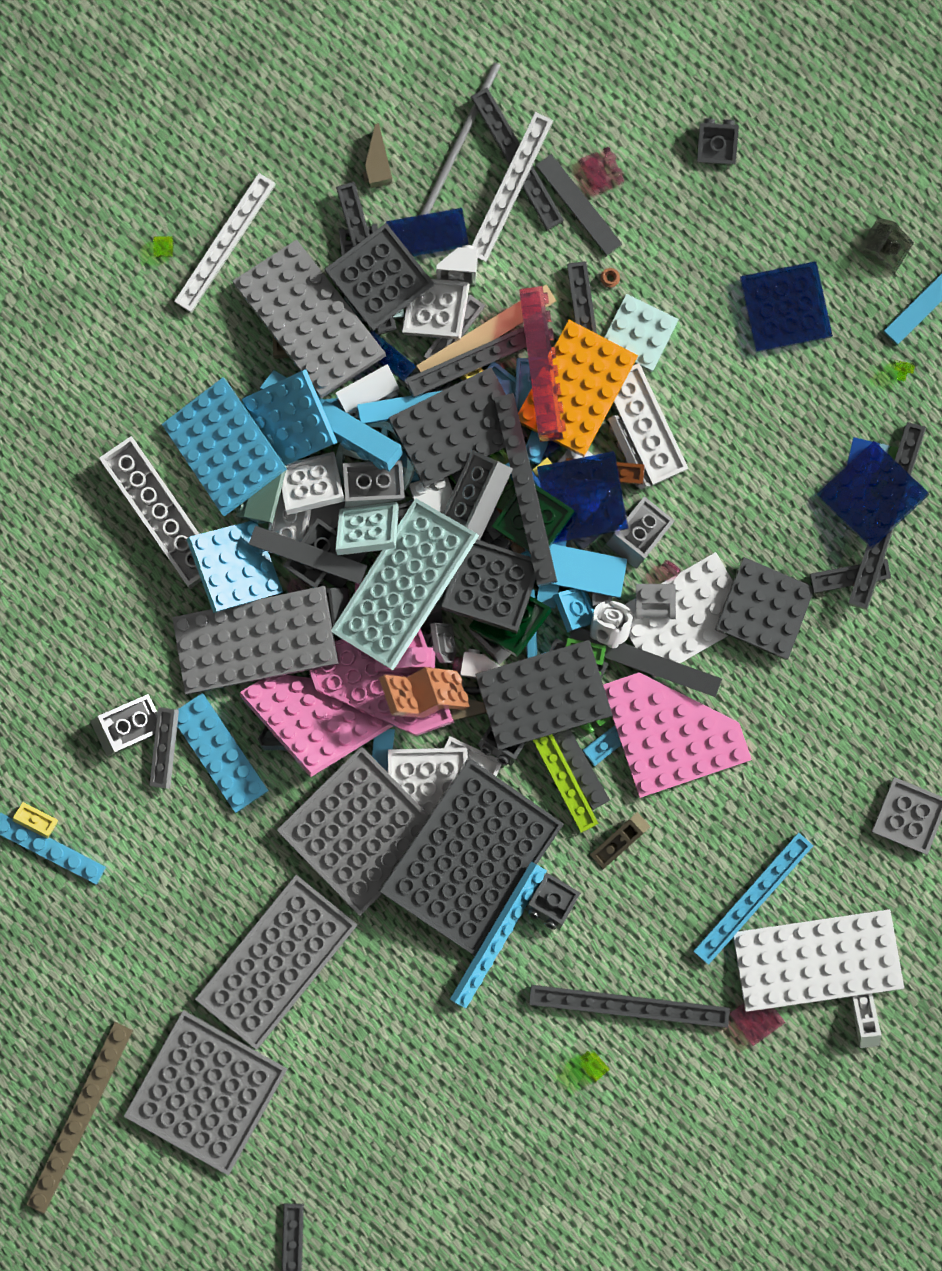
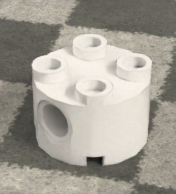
[590,601,633,648]

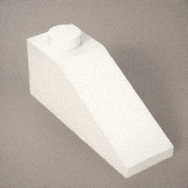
[461,649,500,679]
[852,994,881,1048]

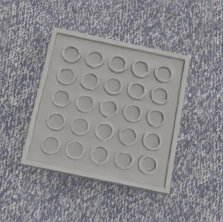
[277,746,429,916]
[124,1010,288,1176]

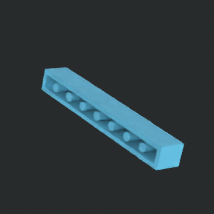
[260,370,403,472]

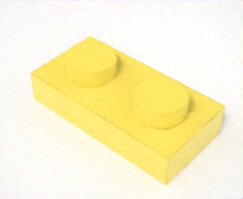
[13,802,58,839]

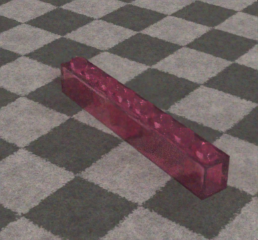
[519,286,566,442]

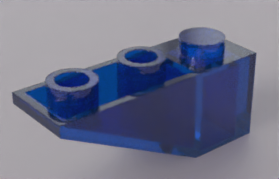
[369,330,416,381]

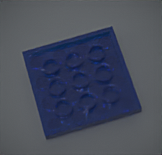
[740,261,833,353]
[817,441,929,549]
[537,451,629,544]

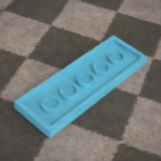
[177,693,269,813]

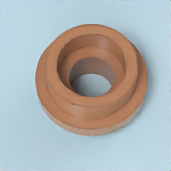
[600,268,620,288]

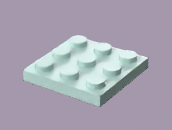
[604,294,679,372]
[336,502,399,555]

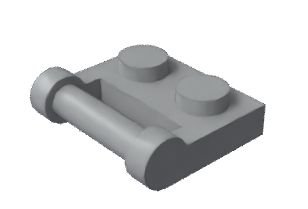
[636,584,676,619]

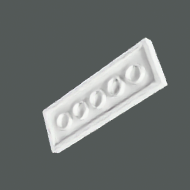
[614,363,688,486]

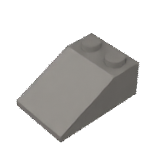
[342,460,405,508]
[606,496,675,569]
[90,694,157,757]

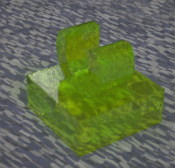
[893,360,915,381]

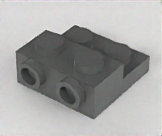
[697,118,739,164]
[478,725,526,766]
[525,873,581,930]

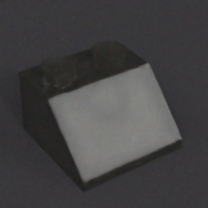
[858,217,914,275]

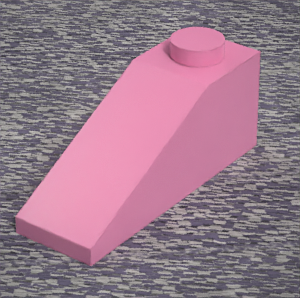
[375,647,435,673]

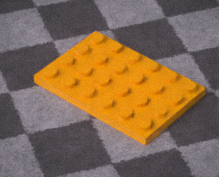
[518,320,638,457]

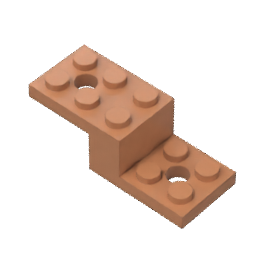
[379,667,470,718]

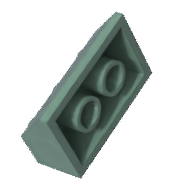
[236,466,287,523]

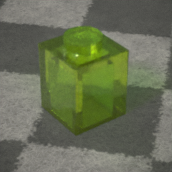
[579,1050,610,1082]

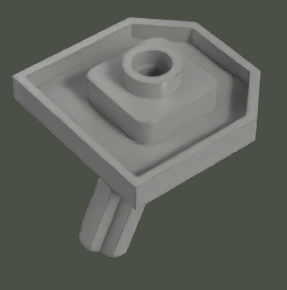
[423,623,457,664]

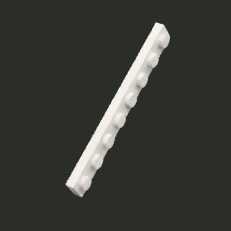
[472,112,553,262]
[174,173,276,313]

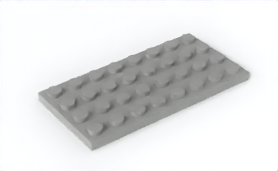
[233,240,386,399]
[172,586,339,695]
[195,875,358,1050]

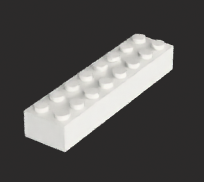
[99,436,201,589]

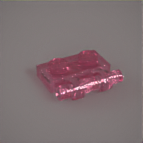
[579,147,625,195]

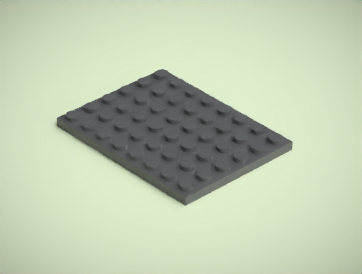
[378,758,564,956]

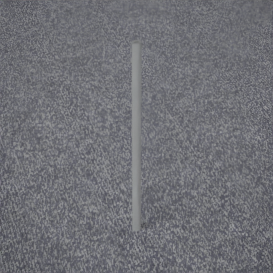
[420,62,500,219]

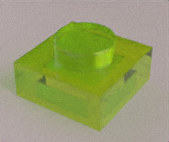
[153,236,174,257]

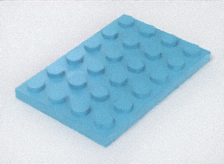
[162,377,287,516]

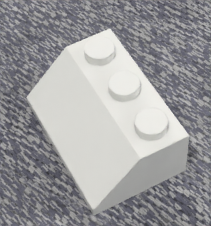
[436,245,478,286]
[336,364,400,419]

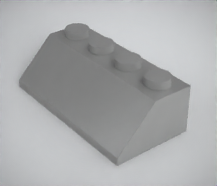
[443,450,513,541]

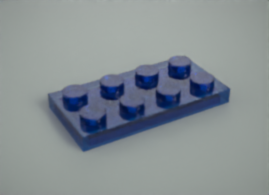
[386,208,469,256]

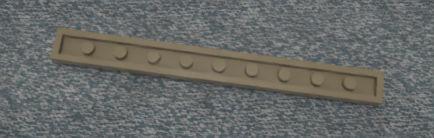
[26,1022,134,1214]

